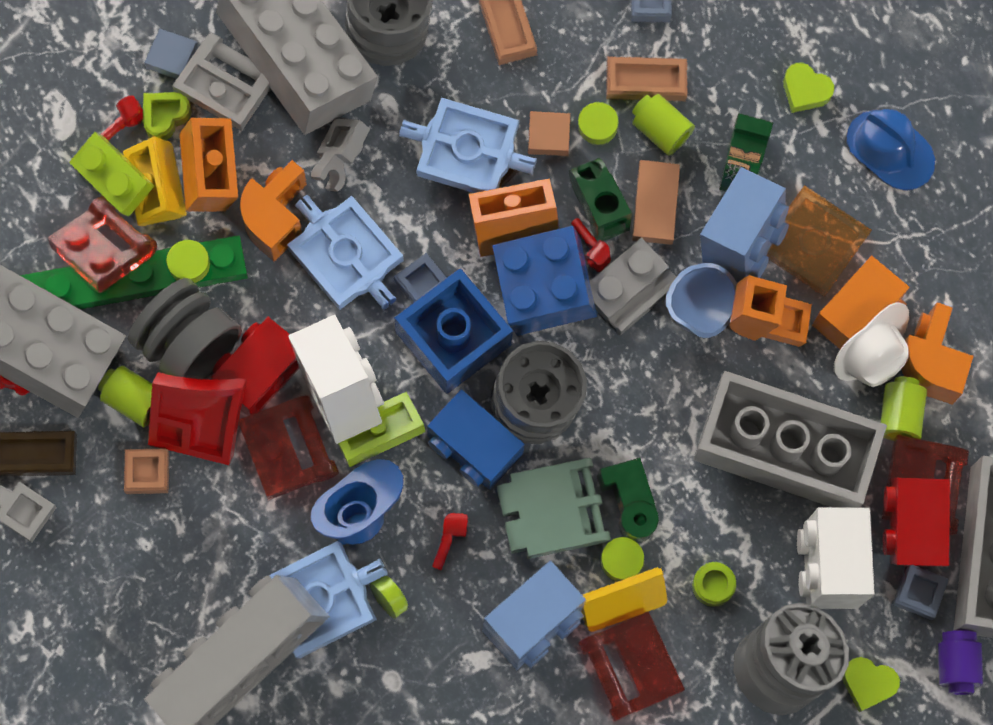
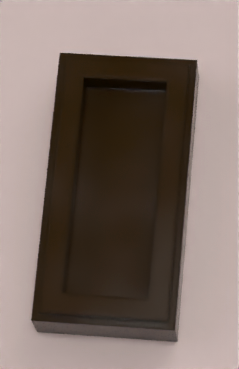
[0,431,77,477]

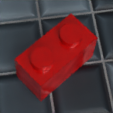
[211,316,300,420]
[883,478,950,566]

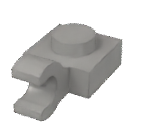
[311,119,370,192]
[0,482,57,543]

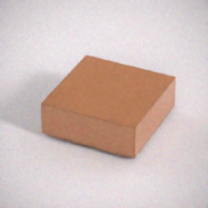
[528,111,570,156]
[124,449,169,494]

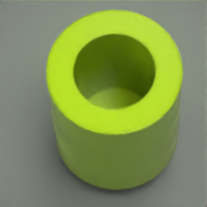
[632,94,695,156]
[98,365,152,427]
[880,376,927,442]

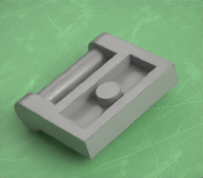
[172,32,272,131]

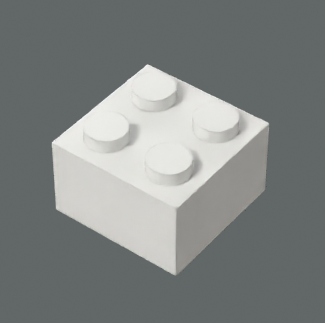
[288,315,384,444]
[797,508,874,609]

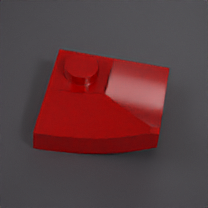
[148,372,246,465]

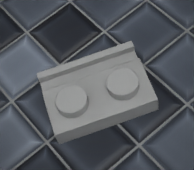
[590,237,677,336]

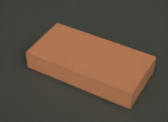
[478,0,537,65]
[606,57,687,101]
[632,160,680,245]

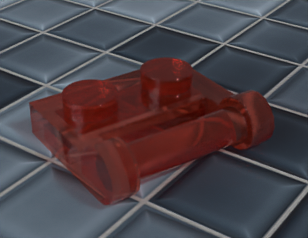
[47,197,157,293]
[239,395,339,500]
[881,435,969,535]
[578,611,685,722]

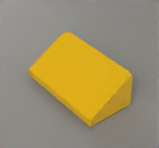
[123,136,187,227]
[581,567,667,632]

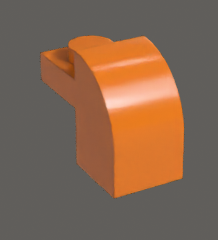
[240,160,307,262]
[730,275,812,347]
[901,302,973,405]

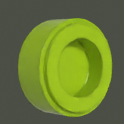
[578,102,618,145]
[167,240,210,283]
[601,537,644,581]
[692,562,736,607]
[369,576,408,619]

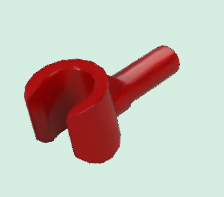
[101,95,143,141]
[571,218,611,273]
[432,513,468,570]

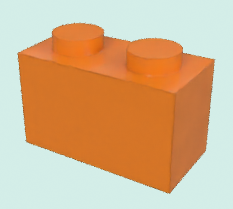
[179,118,238,212]
[468,179,559,257]
[812,255,910,349]

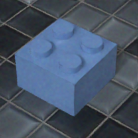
[700,167,789,283]
[482,560,586,670]

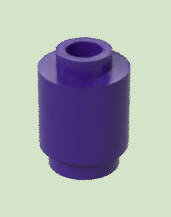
[938,630,983,695]

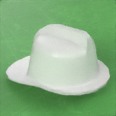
[834,302,909,387]

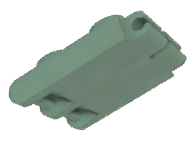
[497,458,611,559]

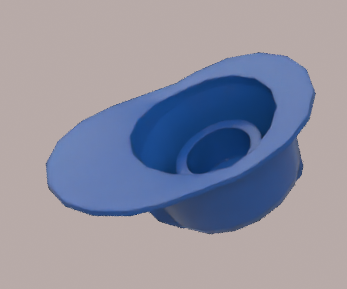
[847,109,935,191]
[311,459,404,545]

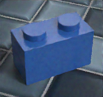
[427,389,525,490]

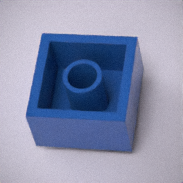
[492,226,597,336]
[394,268,513,395]

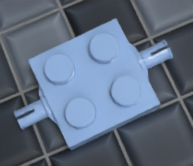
[399,97,537,193]
[287,195,404,310]
[269,541,388,658]

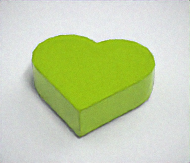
[783,63,835,113]
[143,92,191,140]
[843,657,900,713]

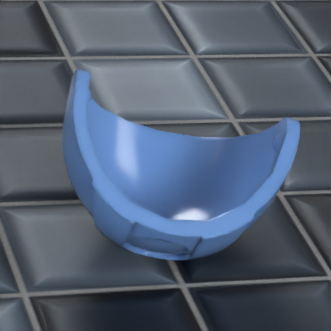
[666,263,737,338]

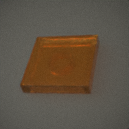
[766,185,872,297]

